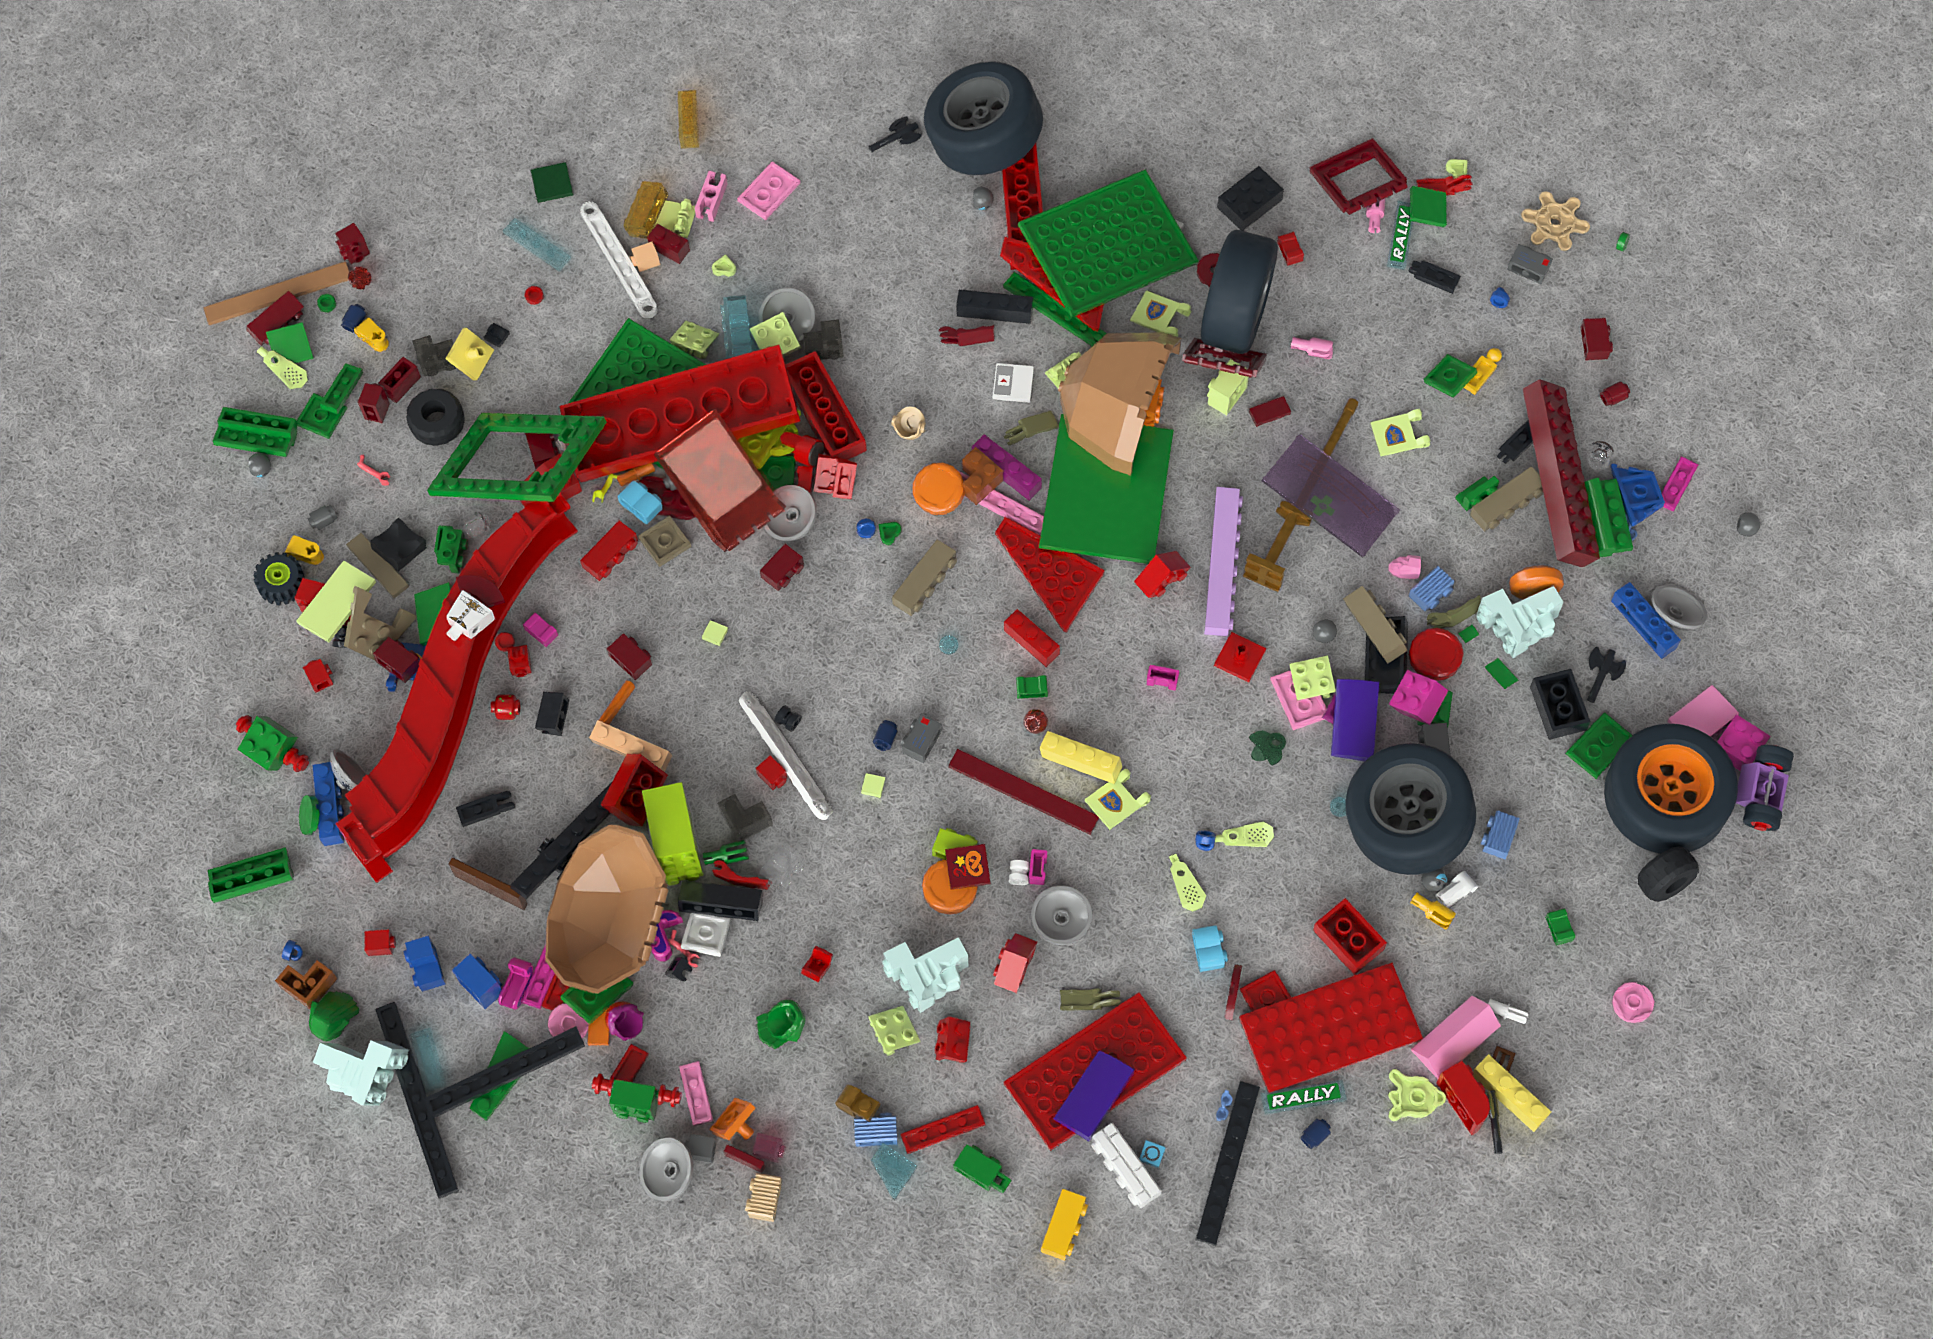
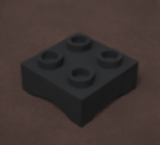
[370,517,426,571]

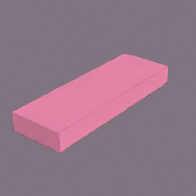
[679,1061,713,1126]

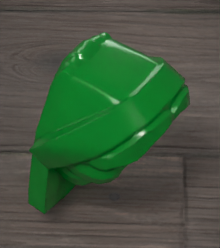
[309,991,359,1041]
[756,1000,806,1049]

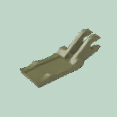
[1003,411,1059,446]
[1427,595,1481,629]
[1060,988,1121,1011]

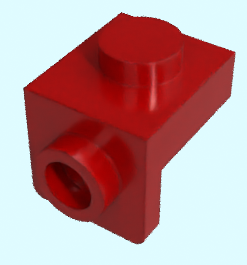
[801,946,833,983]

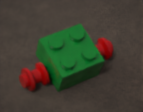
[236,715,309,772]
[592,1073,682,1123]

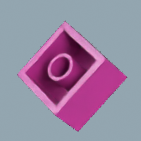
[1389,670,1448,725]
[1717,714,1771,771]

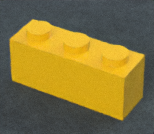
[1041,1189,1088,1260]

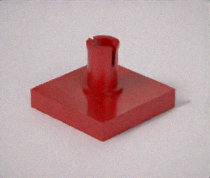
[1214,632,1267,682]

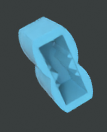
[618,480,662,524]
[1192,925,1228,972]

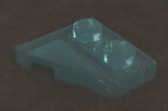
[871,1143,918,1200]

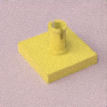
[445,328,494,381]

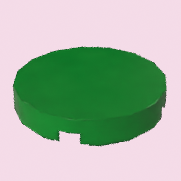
[299,795,320,835]

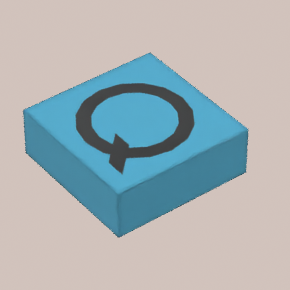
[1139,1140,1166,1168]

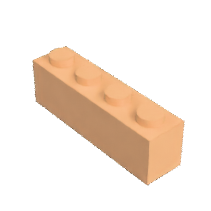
[589,720,672,772]

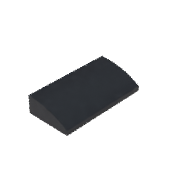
[1365,616,1408,694]

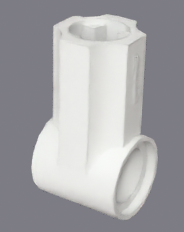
[1436,871,1478,908]

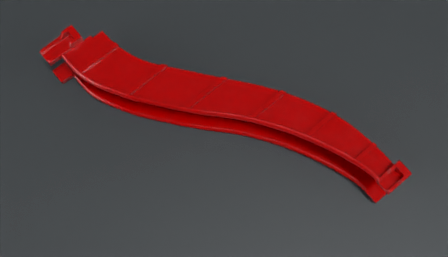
[335,493,578,883]

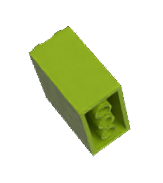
[642,782,703,886]

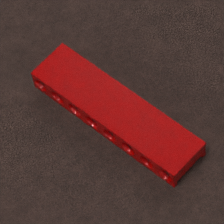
[1001,143,1043,270]

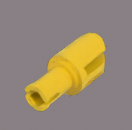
[1410,892,1456,930]

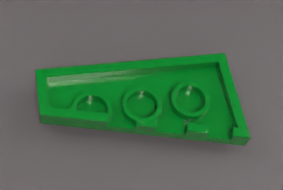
[470,1031,529,1121]

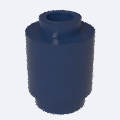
[341,304,367,333]
[873,720,898,751]
[1300,1118,1331,1150]

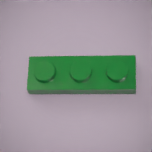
[320,363,363,414]

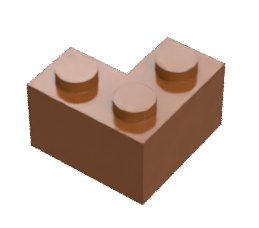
[962,447,1003,505]
[275,960,338,1009]

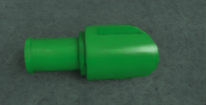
[703,840,749,866]

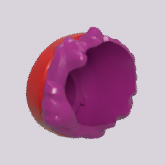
[605,1001,644,1041]

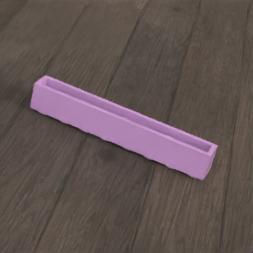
[1204,487,1243,636]

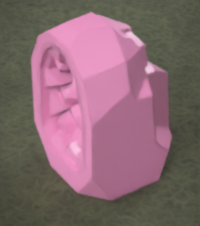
[1388,555,1421,579]

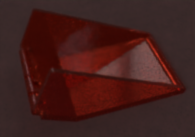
[654,409,787,552]

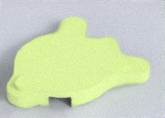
[1388,1069,1446,1121]

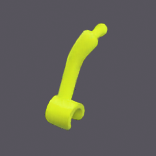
[592,474,620,503]

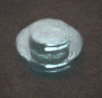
[939,636,958,655]
[1330,797,1346,817]

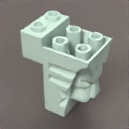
[1476,586,1563,659]
[882,937,969,1013]
[313,1040,409,1106]

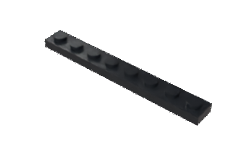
[511,781,613,899]
[424,1026,585,1119]
[1196,1081,1260,1246]

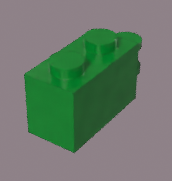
[953,1144,1012,1193]

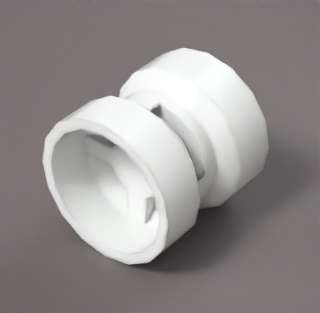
[1008,860,1030,885]

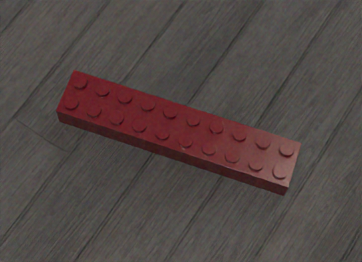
[1523,379,1600,567]

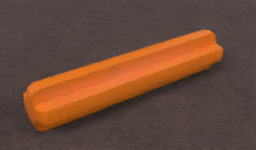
[598,680,635,725]

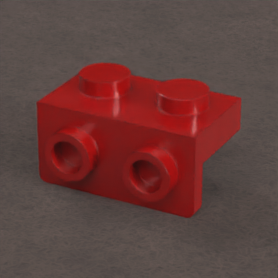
[935,1016,971,1063]

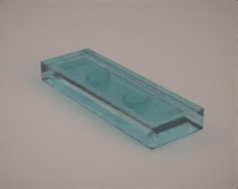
[410,1028,447,1092]

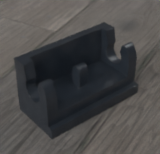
[535,691,570,736]

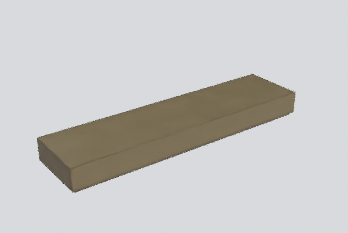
[346,533,409,598]

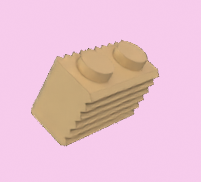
[745,1173,782,1222]

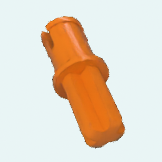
[617,463,655,486]

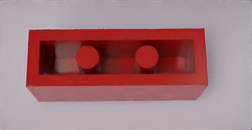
[580,520,638,581]
[1004,609,1060,667]

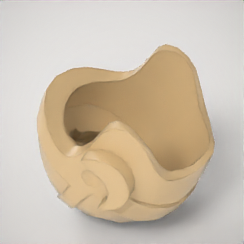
[891,406,926,440]

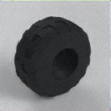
[406,388,465,446]
[1638,846,1699,902]

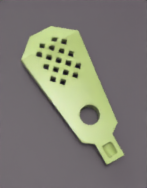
[257,346,308,389]
[1215,822,1274,847]
[1169,854,1206,911]

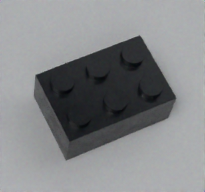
[1217,166,1284,231]
[1530,669,1591,740]

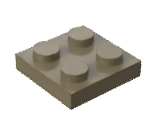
[638,516,691,567]

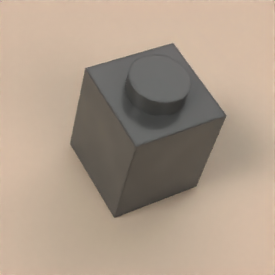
[685,1134,716,1163]

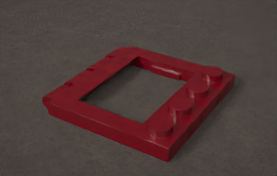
[1309,138,1408,215]
[1182,338,1267,378]

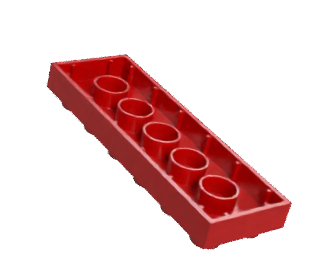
[559,345,800,483]

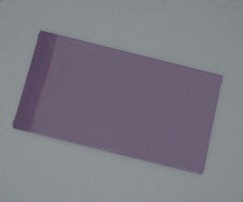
[1262,434,1400,558]

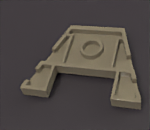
[344,586,417,661]

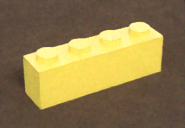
[1040,731,1122,784]
[1473,1054,1551,1132]

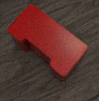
[1277,232,1304,266]
[796,466,814,494]

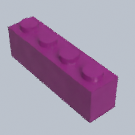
[972,434,1042,501]

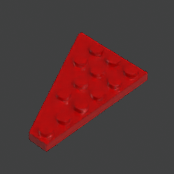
[1000,237,1104,332]
[995,517,1105,633]

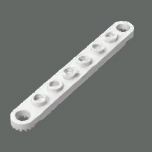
[580,201,658,318]
[739,691,832,820]

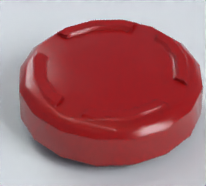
[1408,628,1464,681]

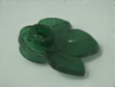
[1249,730,1286,766]

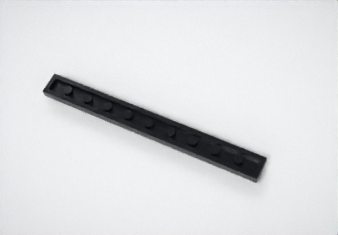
[375,1001,459,1199]

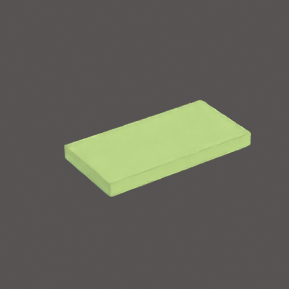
[297,561,376,643]

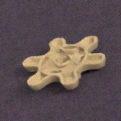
[1521,191,1590,251]

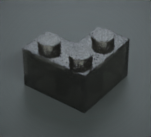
[803,319,844,360]
[412,335,456,377]
[717,794,773,841]

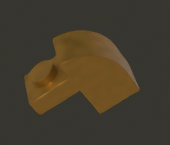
[835,1085,880,1122]

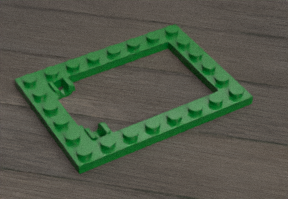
[427,413,607,502]

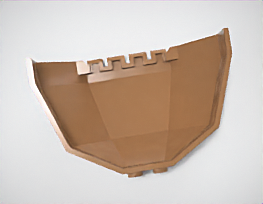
[1058,332,1182,475]
[545,825,669,994]

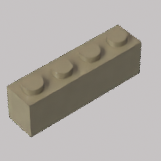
[1470,466,1544,532]
[892,539,957,616]
[1343,586,1407,664]

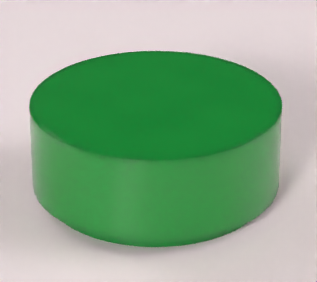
[1616,232,1630,252]
[317,294,336,313]

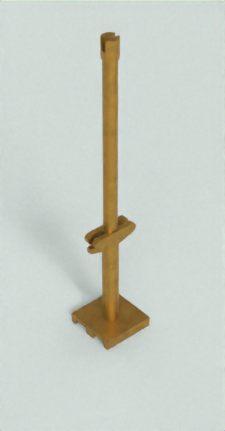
[1243,398,1359,592]

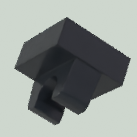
[484,323,510,348]
[665,957,693,981]

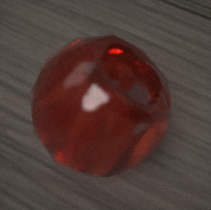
[1023,709,1048,734]

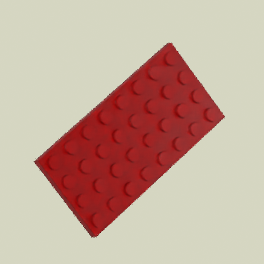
[1239,963,1423,1094]
[1003,992,1187,1151]

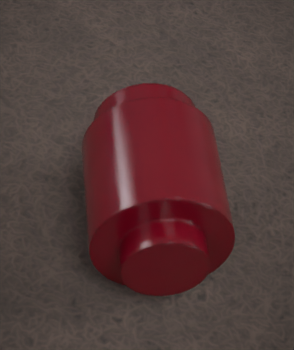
[1600,381,1630,406]

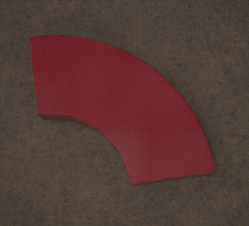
[456,575,505,608]
[1225,964,1242,1020]

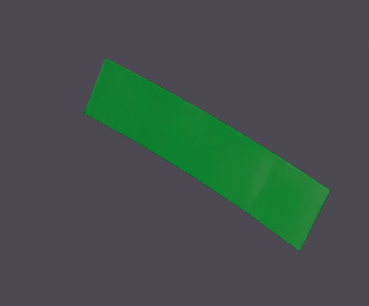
[1458,625,1519,689]

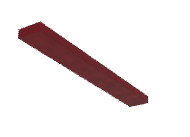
[948,749,1099,835]

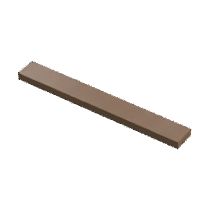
[203,261,352,326]

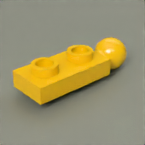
[1464,348,1502,395]

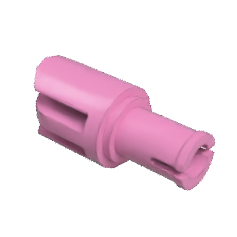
[1366,199,1385,233]
[1291,337,1333,359]

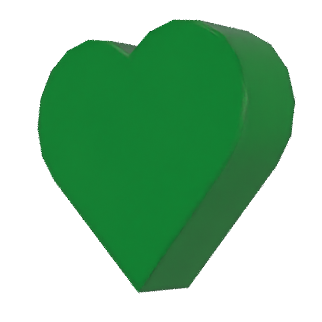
[878,522,902,545]

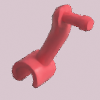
[357,455,390,486]
[668,930,700,968]

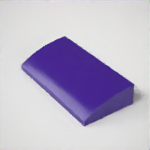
[1331,679,1379,761]
[1054,1051,1134,1142]

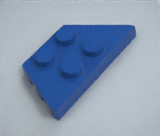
[1610,464,1665,527]

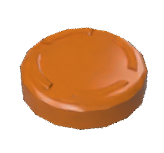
[912,463,965,515]
[1509,565,1564,600]
[922,860,978,915]

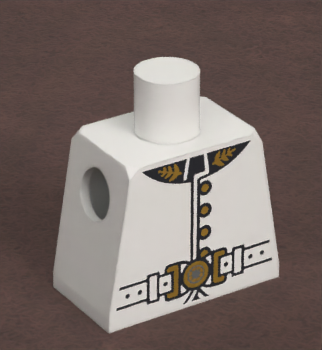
[446,591,495,641]

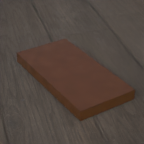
[448,858,528,910]

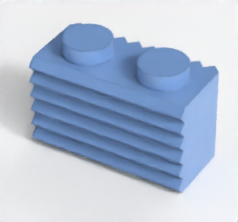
[1409,566,1454,612]
[1481,811,1520,859]
[854,1113,898,1147]

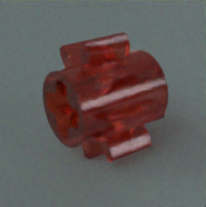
[348,266,371,290]

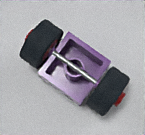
[1736,745,1794,831]

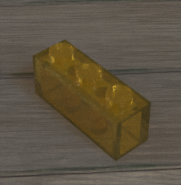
[678,90,699,149]
[623,181,668,239]

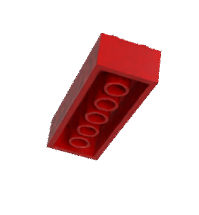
[786,351,867,460]

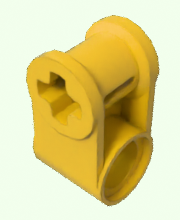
[354,317,389,352]
[284,535,324,565]

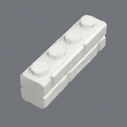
[1091,1123,1162,1209]

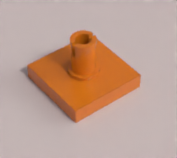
[709,1098,756,1140]

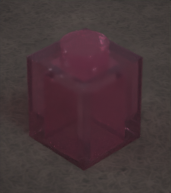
[752,1133,786,1163]

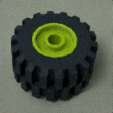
[253,552,306,605]

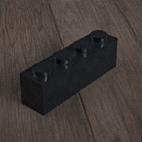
[956,289,1033,324]
[678,880,763,921]

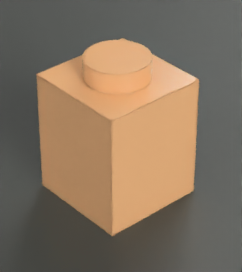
[630,242,660,272]

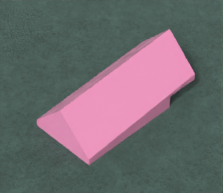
[1411,996,1501,1079]

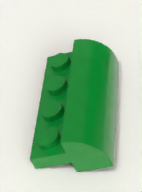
[212,407,297,457]
[1584,478,1633,557]
[207,847,294,903]

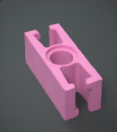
[695,171,728,222]

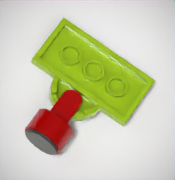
[728,409,824,468]

